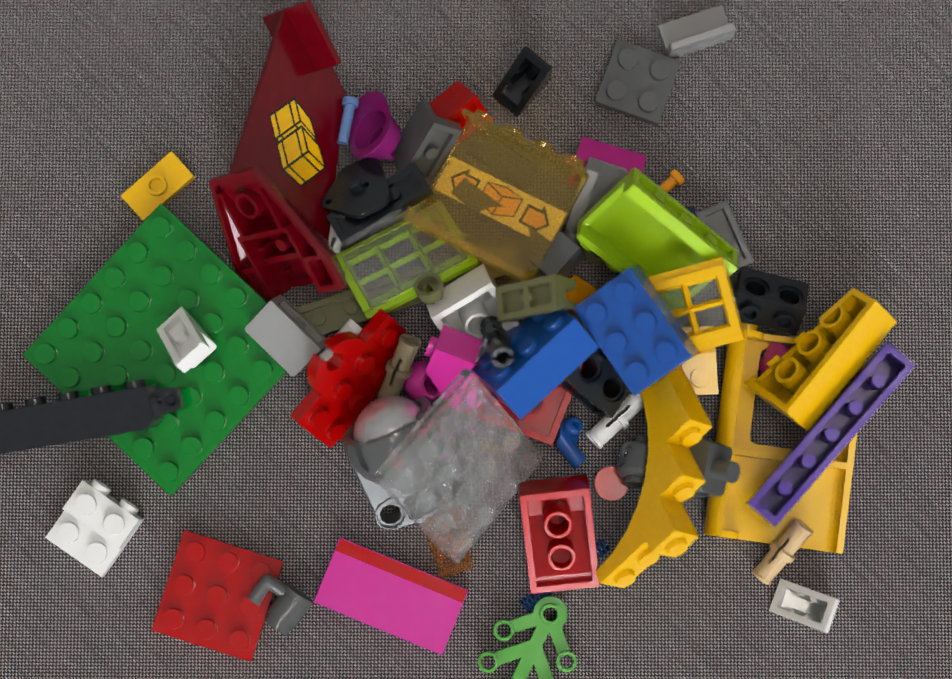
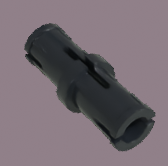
[480,316,514,368]

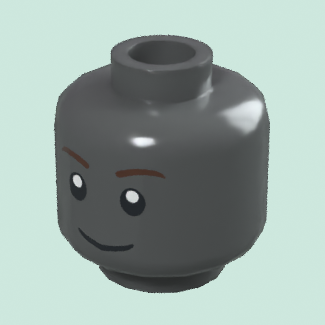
[616,436,648,490]

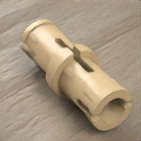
[752,518,813,585]

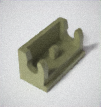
[495,274,576,323]

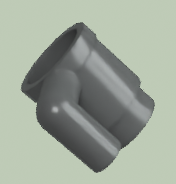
[248,574,314,636]

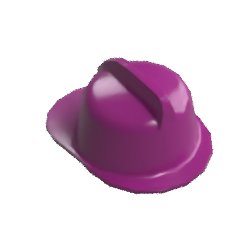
[349,91,402,161]

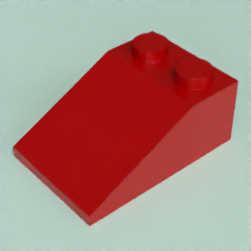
[518,474,600,594]

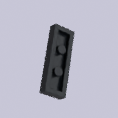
[326,162,434,248]

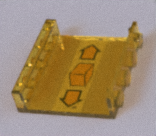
[403,108,590,281]

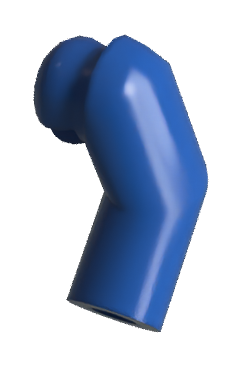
[555,416,587,469]

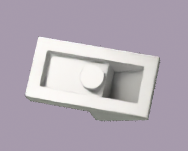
[156,306,217,373]

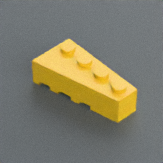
[744,287,897,432]

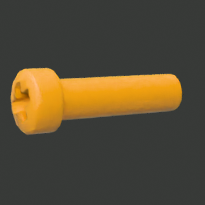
[659,169,685,193]

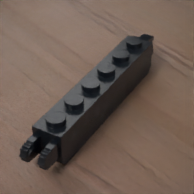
[0,379,184,454]

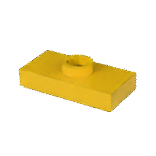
[121,151,195,222]

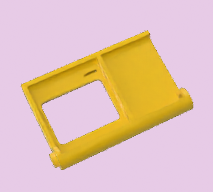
[703,323,866,554]

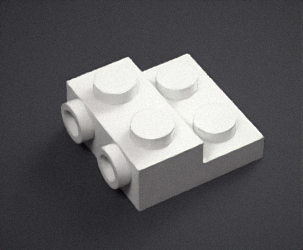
[45,478,144,577]

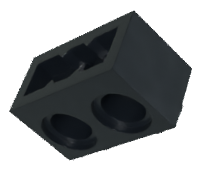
[733,267,809,335]
[560,347,630,418]

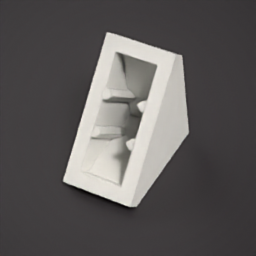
[769,578,840,633]

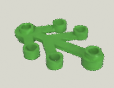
[478,596,577,679]

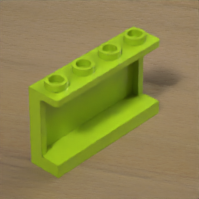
[576,167,738,319]

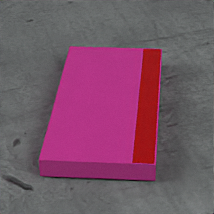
[314,537,468,655]

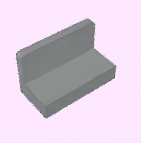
[657,5,736,58]
[565,157,628,233]
[245,294,327,377]

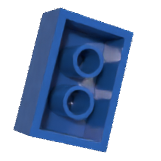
[574,265,699,396]
[472,309,599,420]

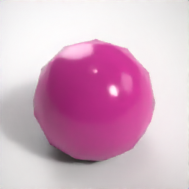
[403,360,441,402]

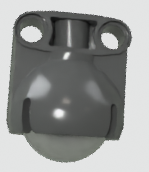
[342,396,471,530]

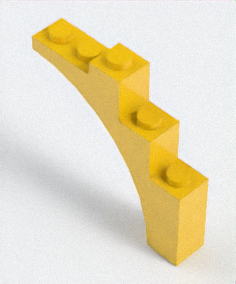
[595,365,713,588]

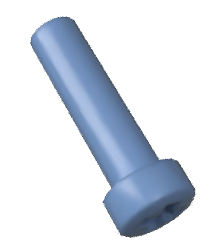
[337,96,359,145]

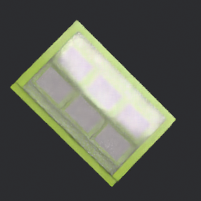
[336,201,479,322]

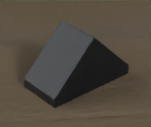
[492,46,553,117]

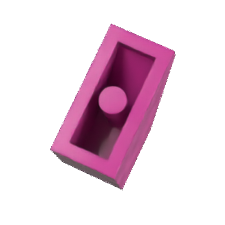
[424,325,482,408]

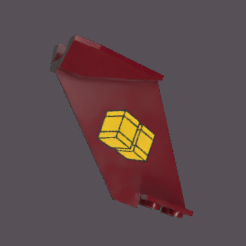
[208,0,346,302]

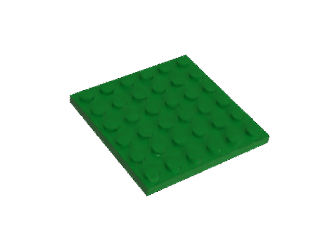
[22,203,287,496]

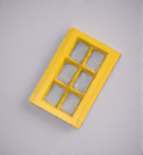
[647,257,745,351]

